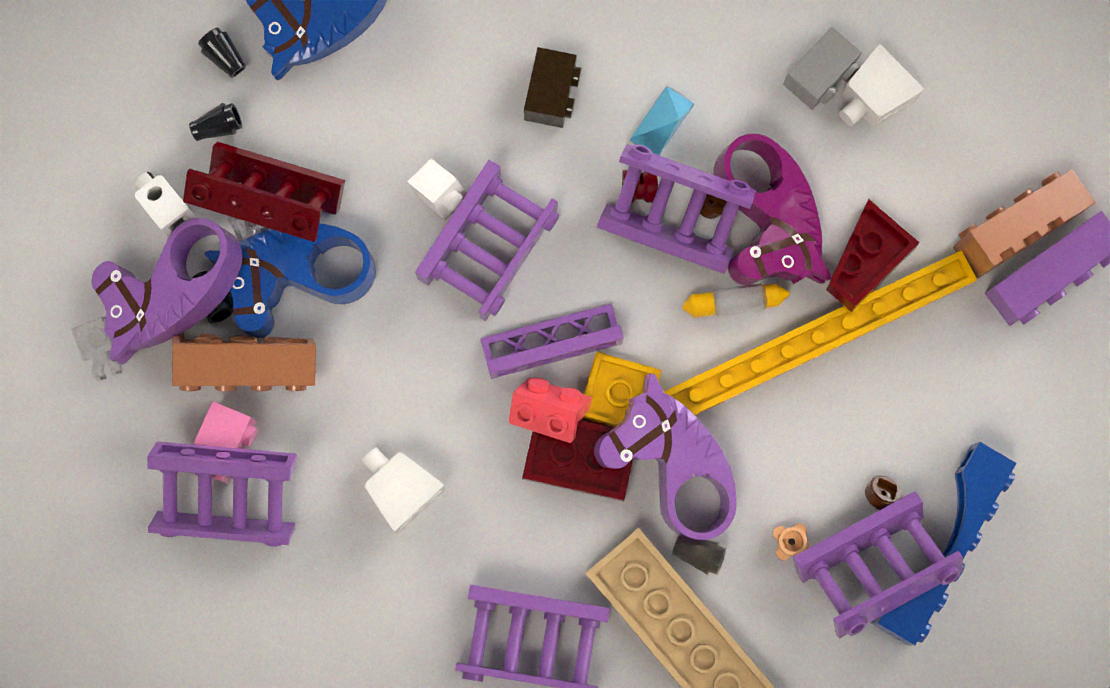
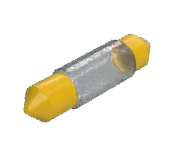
[682,283,790,318]

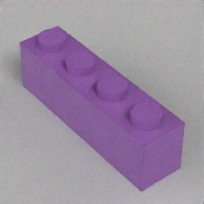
[985,211,1110,326]

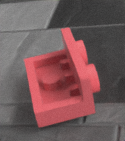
[509,377,592,443]

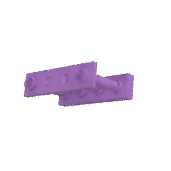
[597,144,756,274]
[415,160,560,321]
[147,441,297,547]
[793,492,963,639]
[455,585,610,688]

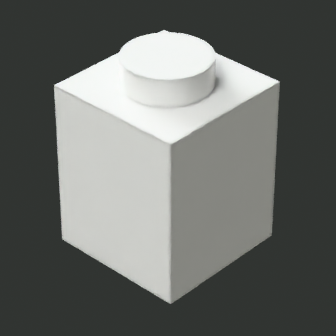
[408,159,466,220]

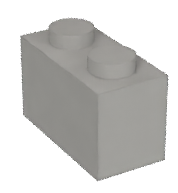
[783,27,862,110]

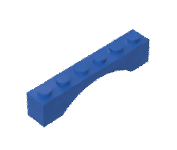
[871,442,1017,646]

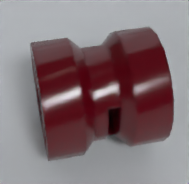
[622,170,658,203]

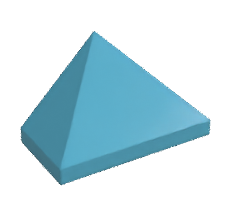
[630,86,694,155]

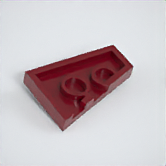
[826,199,920,312]

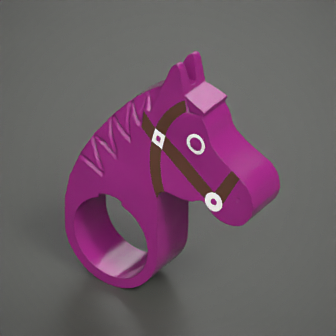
[713,134,831,285]

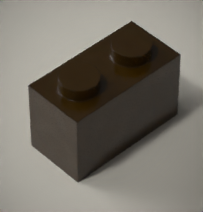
[524,47,582,128]

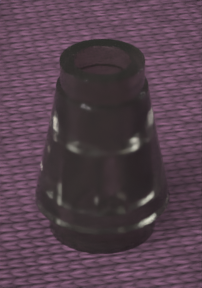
[672,535,727,575]

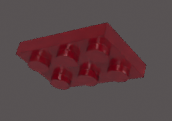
[522,420,633,502]

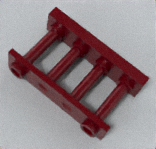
[183,141,345,242]

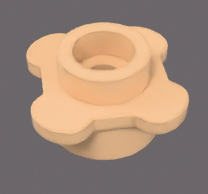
[773,523,810,560]

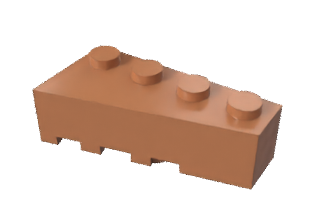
[953,170,1096,279]
[172,333,316,391]

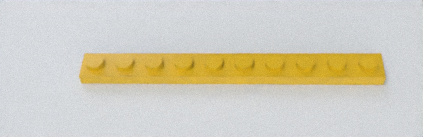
[663,250,977,416]

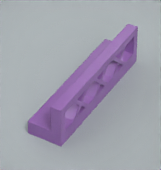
[480,304,624,379]

